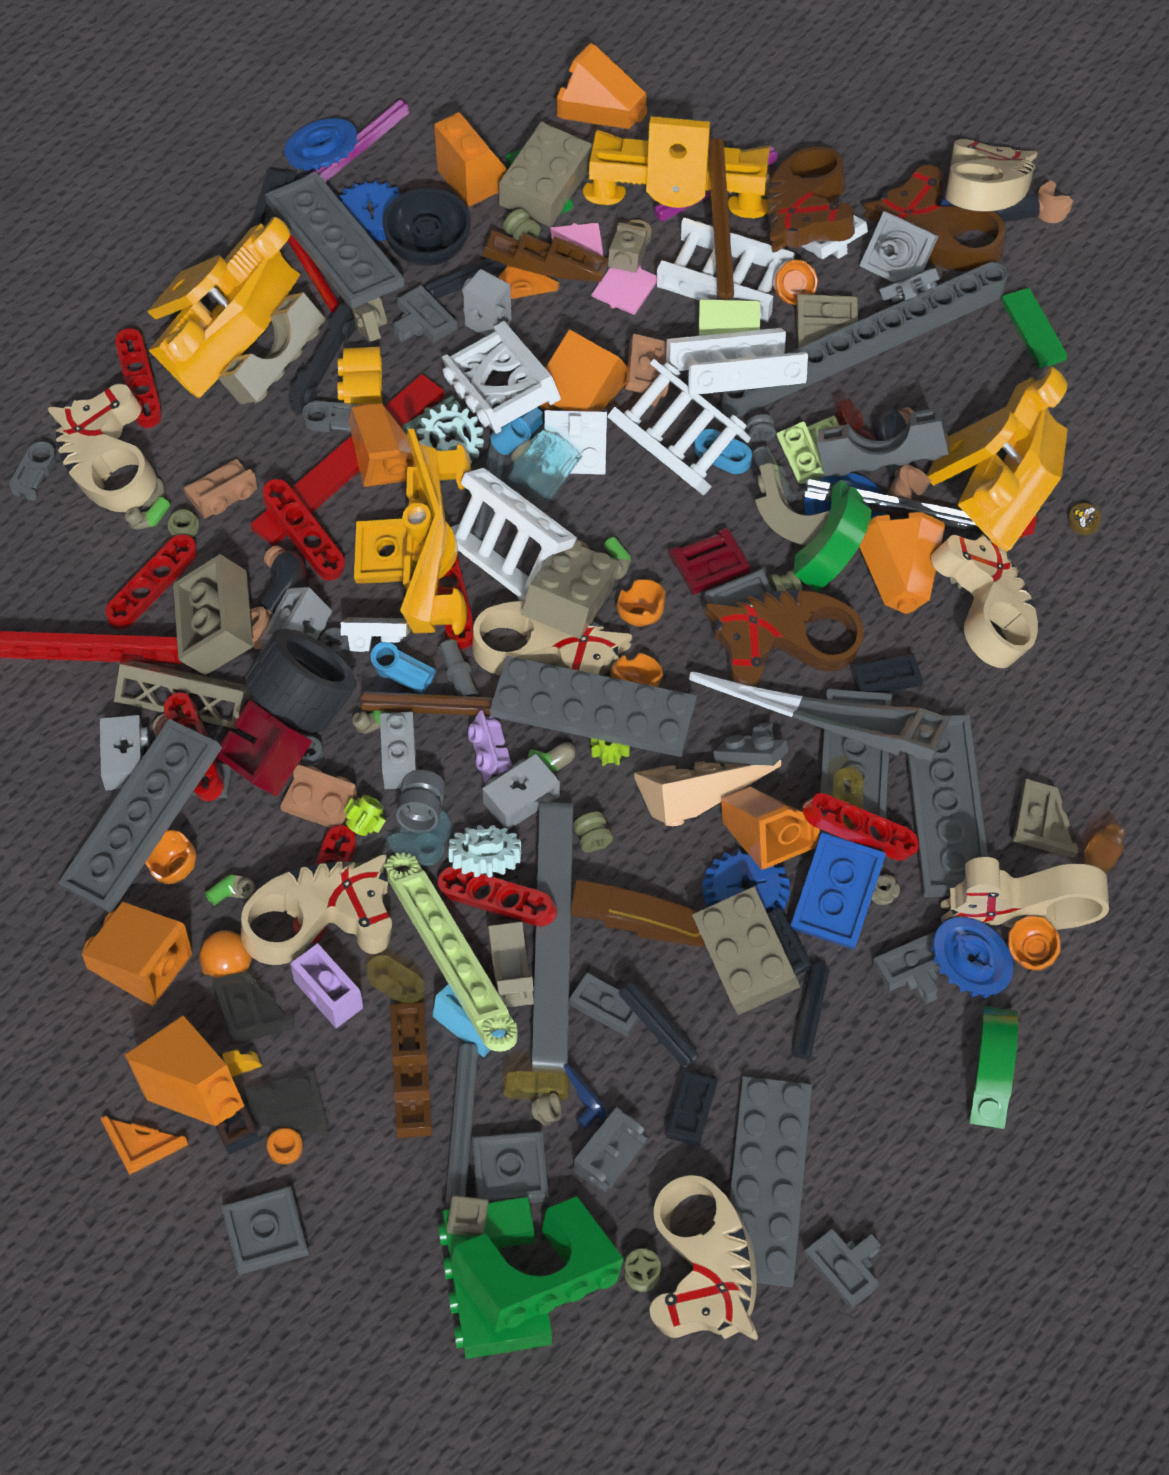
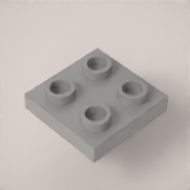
[859,211,939,282]

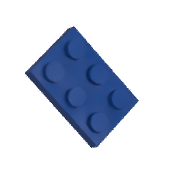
[790,832,886,950]

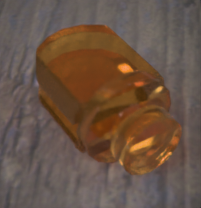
[1083,823,1126,874]

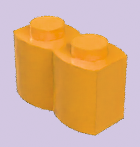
[337,347,382,404]

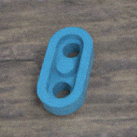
[694,429,752,474]

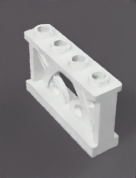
[442,321,561,434]

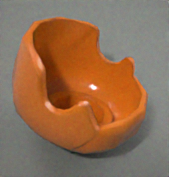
[772,260,818,305]
[617,579,666,627]
[610,653,663,687]
[145,830,197,884]
[1008,916,1061,971]
[198,930,252,982]

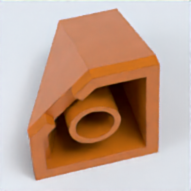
[557,43,647,129]
[349,403,414,487]
[859,512,945,614]
[721,787,820,870]

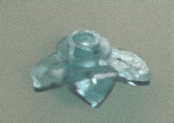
[387,811,451,866]

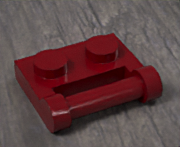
[668,527,750,595]

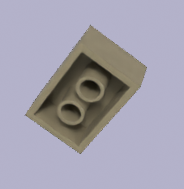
[499,122,593,227]
[521,542,620,639]
[173,554,253,675]
[692,887,800,1015]

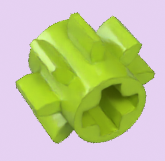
[591,738,630,766]
[344,795,386,836]

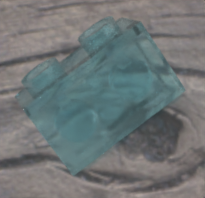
[508,429,583,504]

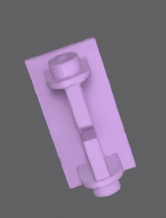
[468,711,513,783]

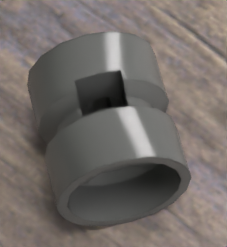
[396,770,446,833]

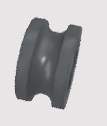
[746,414,776,442]
[320,628,349,658]
[298,736,323,767]

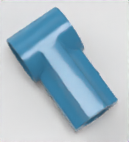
[491,407,543,455]
[371,642,436,694]

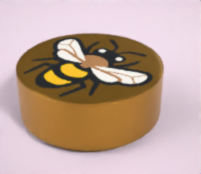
[1068,503,1101,535]

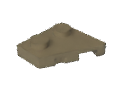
[796,294,858,349]
[1012,779,1078,858]

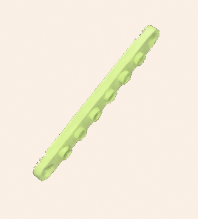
[385,852,517,1052]

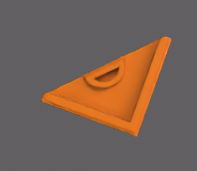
[498,266,559,299]
[100,1116,188,1175]

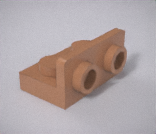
[625,334,669,406]
[184,459,257,519]
[280,765,358,828]

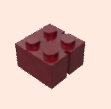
[216,700,313,797]

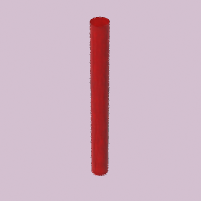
[287,233,340,313]

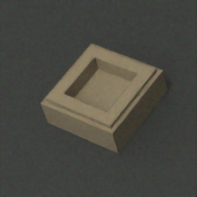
[447,1195,489,1237]

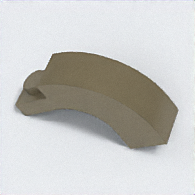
[755,463,831,546]
[487,922,534,1008]

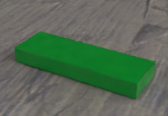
[1001,288,1067,369]

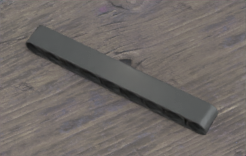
[532,802,573,1077]

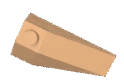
[634,759,781,826]

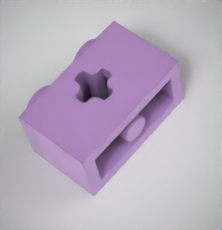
[290,943,363,1028]

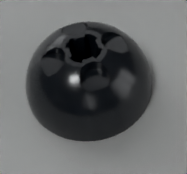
[383,188,471,266]

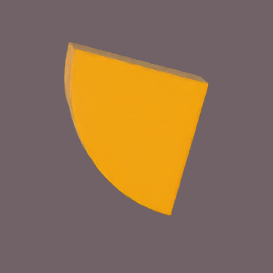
[222,1050,262,1077]

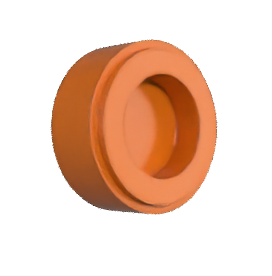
[267,1128,303,1164]

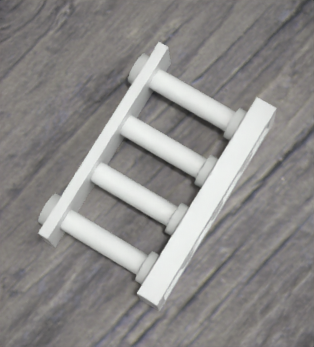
[657,218,794,322]
[666,328,808,395]
[607,359,751,495]
[451,468,577,601]

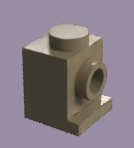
[608,223,647,273]

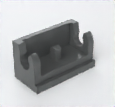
[574,1107,647,1194]

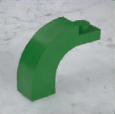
[794,480,872,592]
[969,1006,1019,1129]

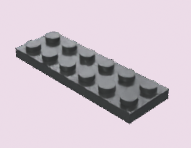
[265,172,404,309]
[490,656,697,757]
[816,689,892,872]
[907,715,988,898]
[58,719,222,913]
[730,1077,812,1287]

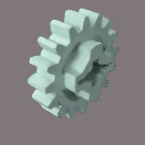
[417,404,484,462]
[448,825,521,877]

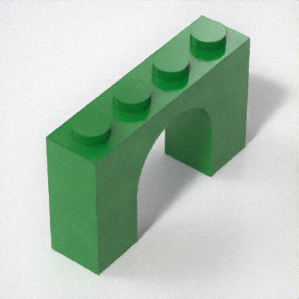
[438,1197,552,1359]
[450,1197,623,1333]

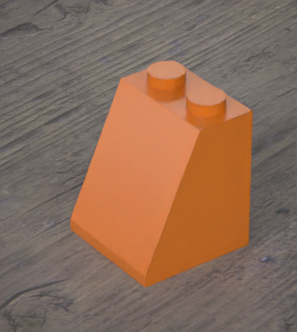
[434,112,508,207]
[540,329,627,412]
[82,902,193,1007]
[125,1016,244,1126]

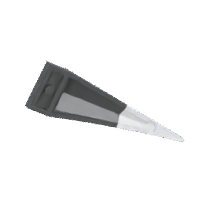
[689,672,951,761]

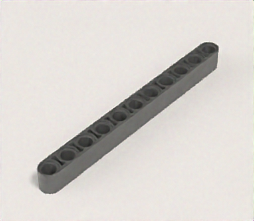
[721,262,1007,417]

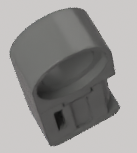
[303,401,359,432]
[9,442,56,500]

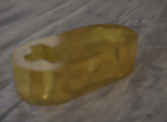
[832,767,863,829]
[366,955,425,1004]
[503,1071,570,1101]

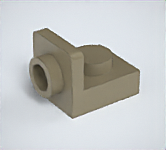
[352,297,387,342]

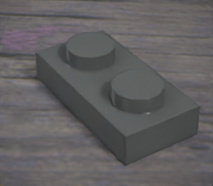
[569,973,640,1037]

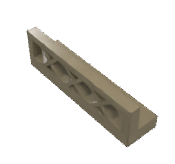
[114,659,251,729]

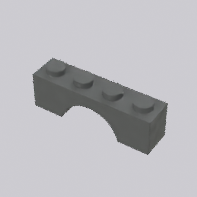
[817,407,949,477]

